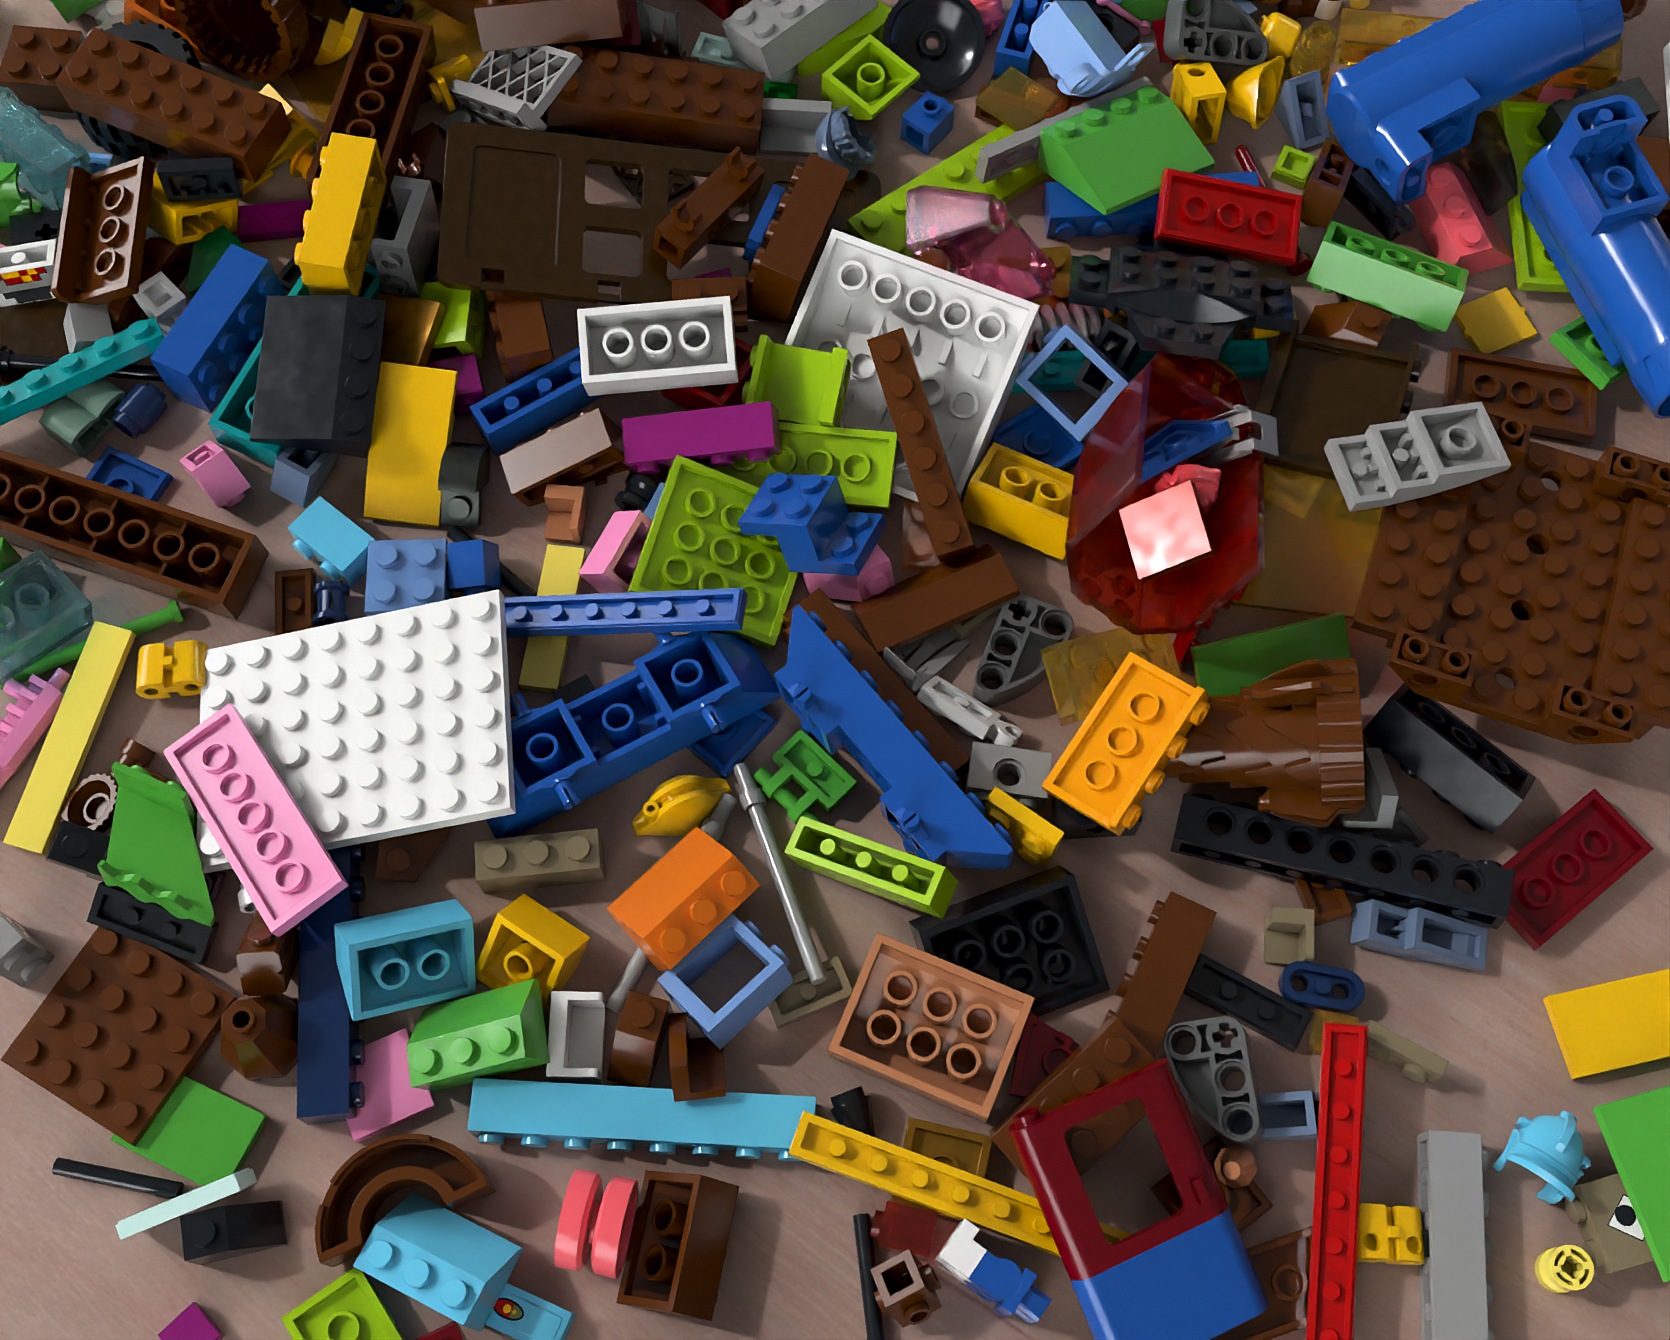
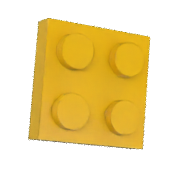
[983,786,1064,868]

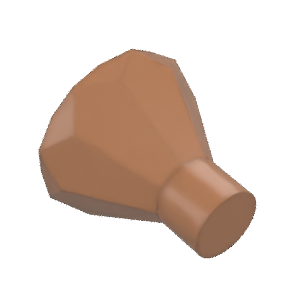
[1214,1145,1257,1188]

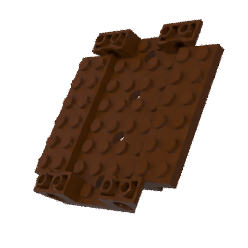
[1351,399,1670,745]

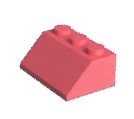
[1408,162,1514,275]

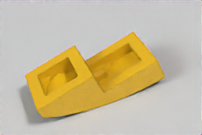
[313,7,364,66]

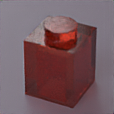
[870,1200,938,1261]

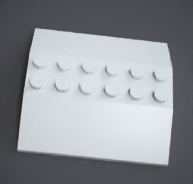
[779,229,1040,503]

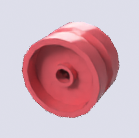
[554,1169,638,1279]

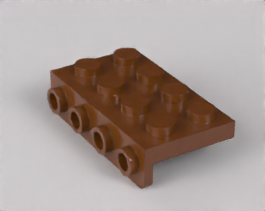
[51,156,155,306]

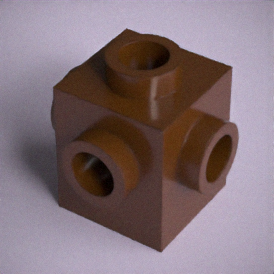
[870,1249,942,1328]

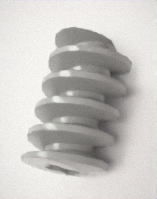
[1029,303,1105,351]

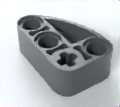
[1163,0,1269,67]
[972,594,1074,708]
[1164,1016,1265,1147]

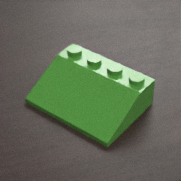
[1038,85,1215,216]
[1592,1085,1670,1283]

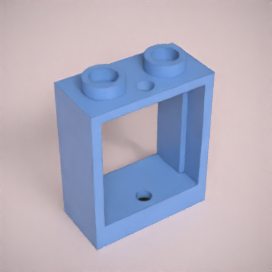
[1015,324,1136,442]
[657,913,794,1050]

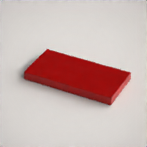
[1154,168,1303,267]

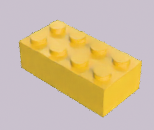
[294,132,387,296]

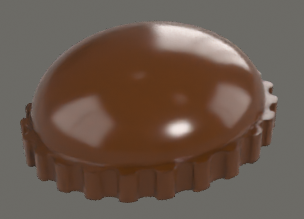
[61,773,118,833]

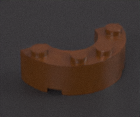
[315,1134,496,1267]

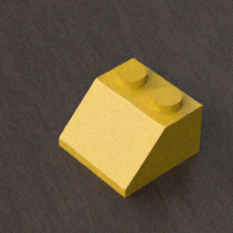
[475,894,591,1015]

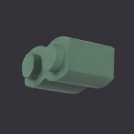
[39,377,126,457]

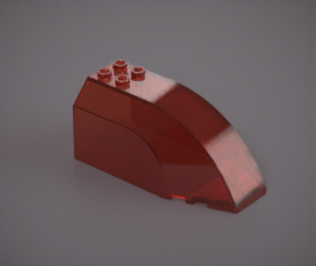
[1065,352,1264,635]

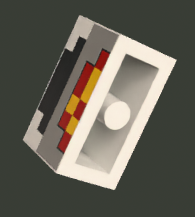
[0,239,58,307]

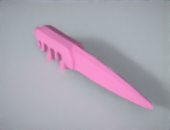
[0,668,72,789]

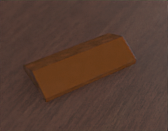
[849,543,1020,657]

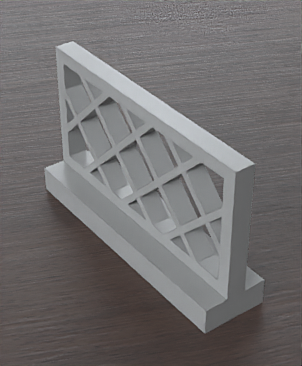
[448,45,583,131]

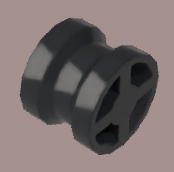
[614,473,658,513]

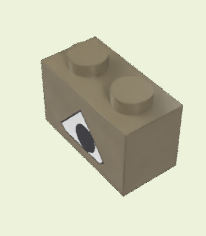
[1564,1173,1654,1276]

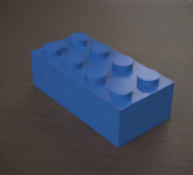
[150,244,286,413]

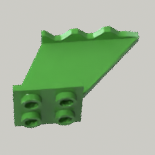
[97,761,216,927]

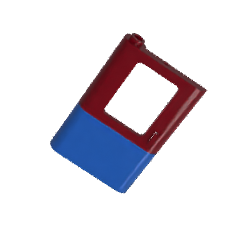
[1008,1057,1269,1340]

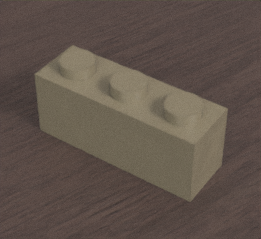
[474,828,605,894]

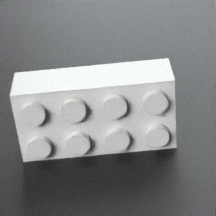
[577,296,739,396]

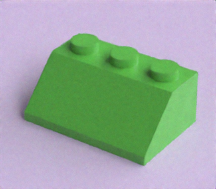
[407,978,550,1092]

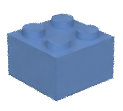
[364,538,453,616]

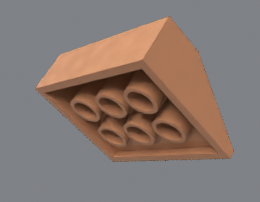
[828,932,1035,1123]

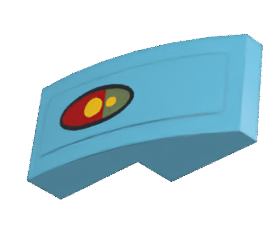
[485,1283,576,1340]

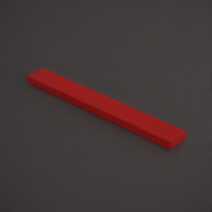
[1306,1022,1369,1340]

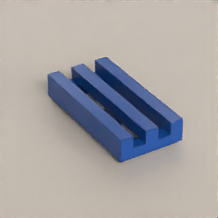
[742,184,785,263]

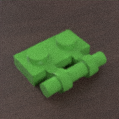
[753,729,857,824]

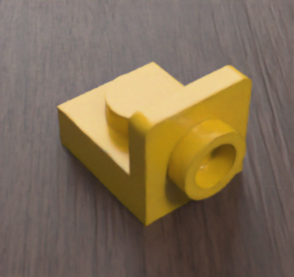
[427,53,474,112]

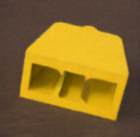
[1170,61,1227,145]

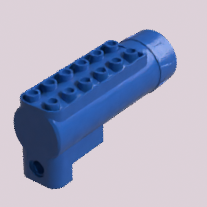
[1326,0,1624,206]
[1520,95,1670,419]

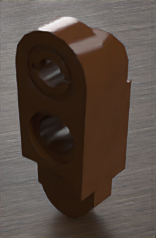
[108,237,191,333]

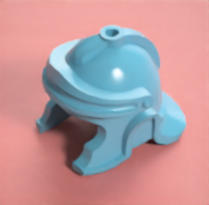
[1492,1111,1591,1204]

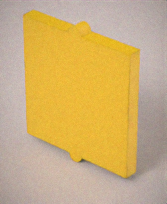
[1453,287,1538,354]

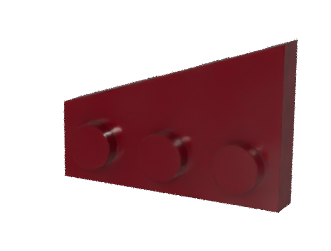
[1008,1012,1080,1099]

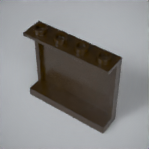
[1244,319,1423,481]

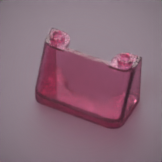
[906,185,1056,301]

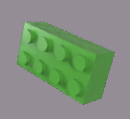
[1306,221,1469,332]

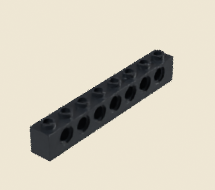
[1170,793,1514,929]

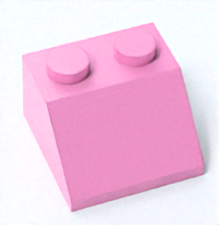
[578,510,652,593]

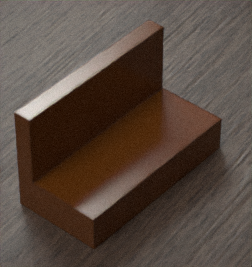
[669,1012,726,1102]

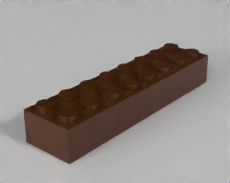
[0,450,269,620]

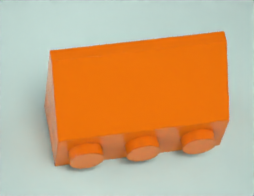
[605,826,761,971]

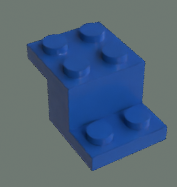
[738,473,887,576]

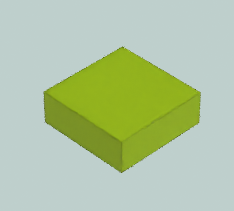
[1270,145,1317,190]

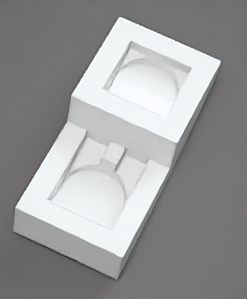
[133,271,187,337]

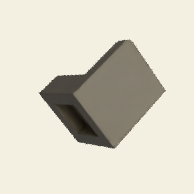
[1264,906,1315,966]

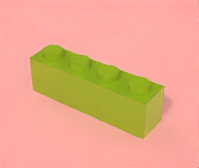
[784,816,959,919]

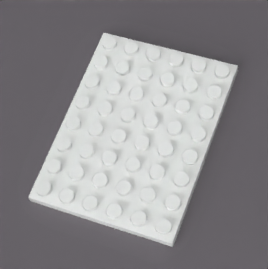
[196,589,516,873]

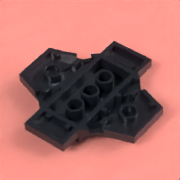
[1068,233,1295,360]

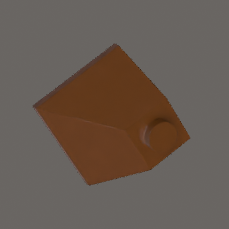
[1302,300,1392,349]

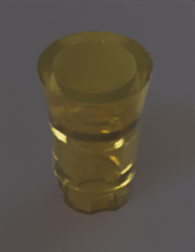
[1281,21,1338,94]

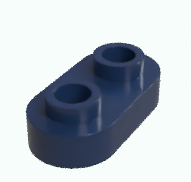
[1278,961,1365,1013]

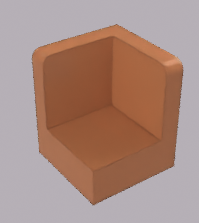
[544,484,588,545]

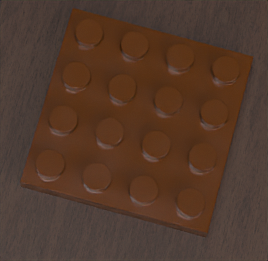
[0,926,238,1147]

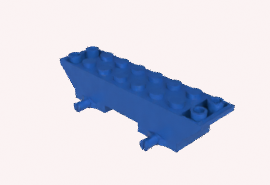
[774,604,1014,871]
[486,631,781,839]

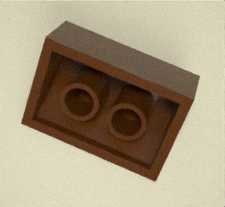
[616,1170,739,1321]

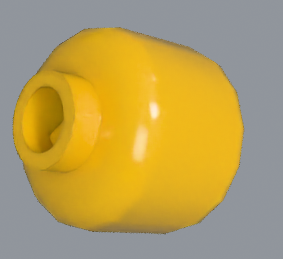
[1257,12,1305,62]

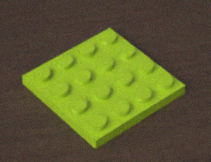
[628,455,798,651]

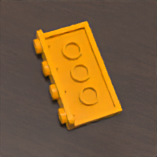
[1041,652,1210,836]

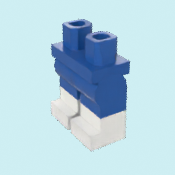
[933,1219,1052,1324]

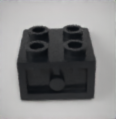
[157,149,243,202]

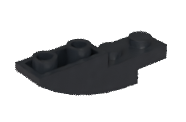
[46,819,226,907]

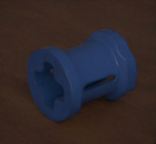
[313,581,350,627]

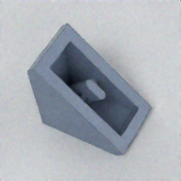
[1274,70,1331,150]

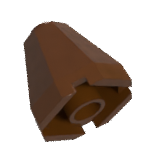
[220,994,298,1081]

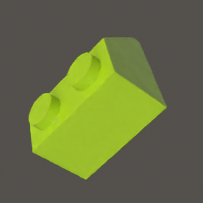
[821,34,920,120]

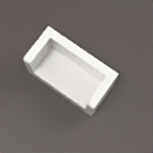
[546,991,607,1084]

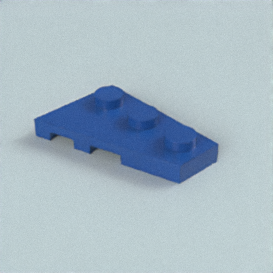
[1098,420,1233,492]

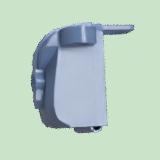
[1029,0,1155,98]

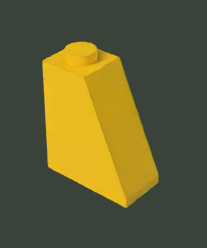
[147,172,238,245]

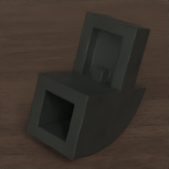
[438,442,490,528]

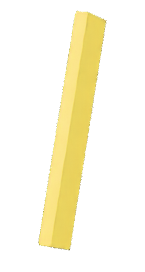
[3,621,136,856]

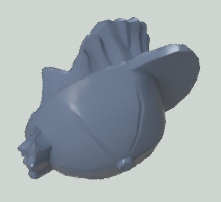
[815,106,878,181]

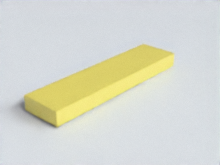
[518,544,586,693]

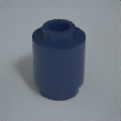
[111,383,168,439]

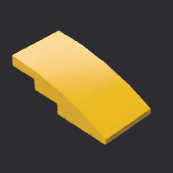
[364,361,459,528]

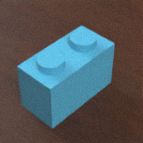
[287,496,375,587]

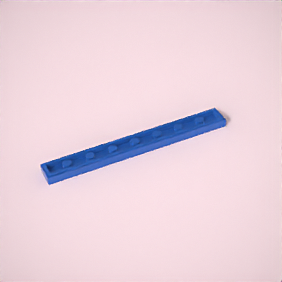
[504,588,748,637]

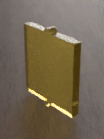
[975,66,1059,131]

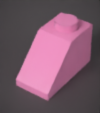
[179,439,251,509]
[802,544,895,602]

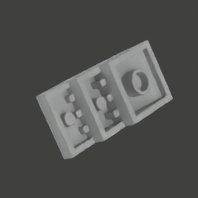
[1324,401,1511,512]

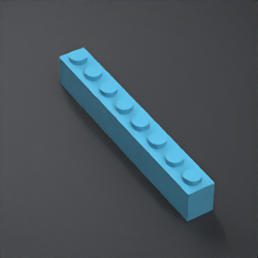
[467,1078,816,1162]

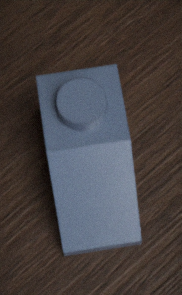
[270,447,340,508]

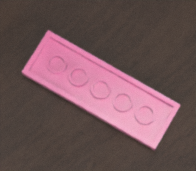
[163,703,349,937]

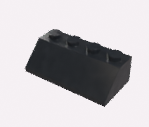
[1362,682,1536,835]

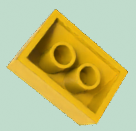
[962,442,1097,560]

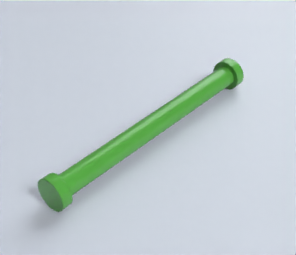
[0,599,186,693]

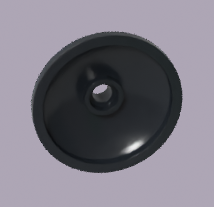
[882,0,985,94]

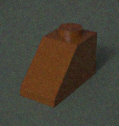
[607,990,673,1088]

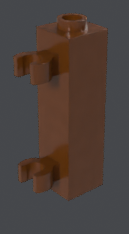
[652,146,765,270]

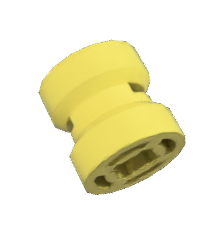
[1535,1245,1594,1293]

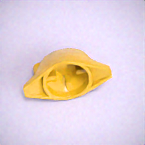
[1225,56,1285,130]
[632,775,732,836]

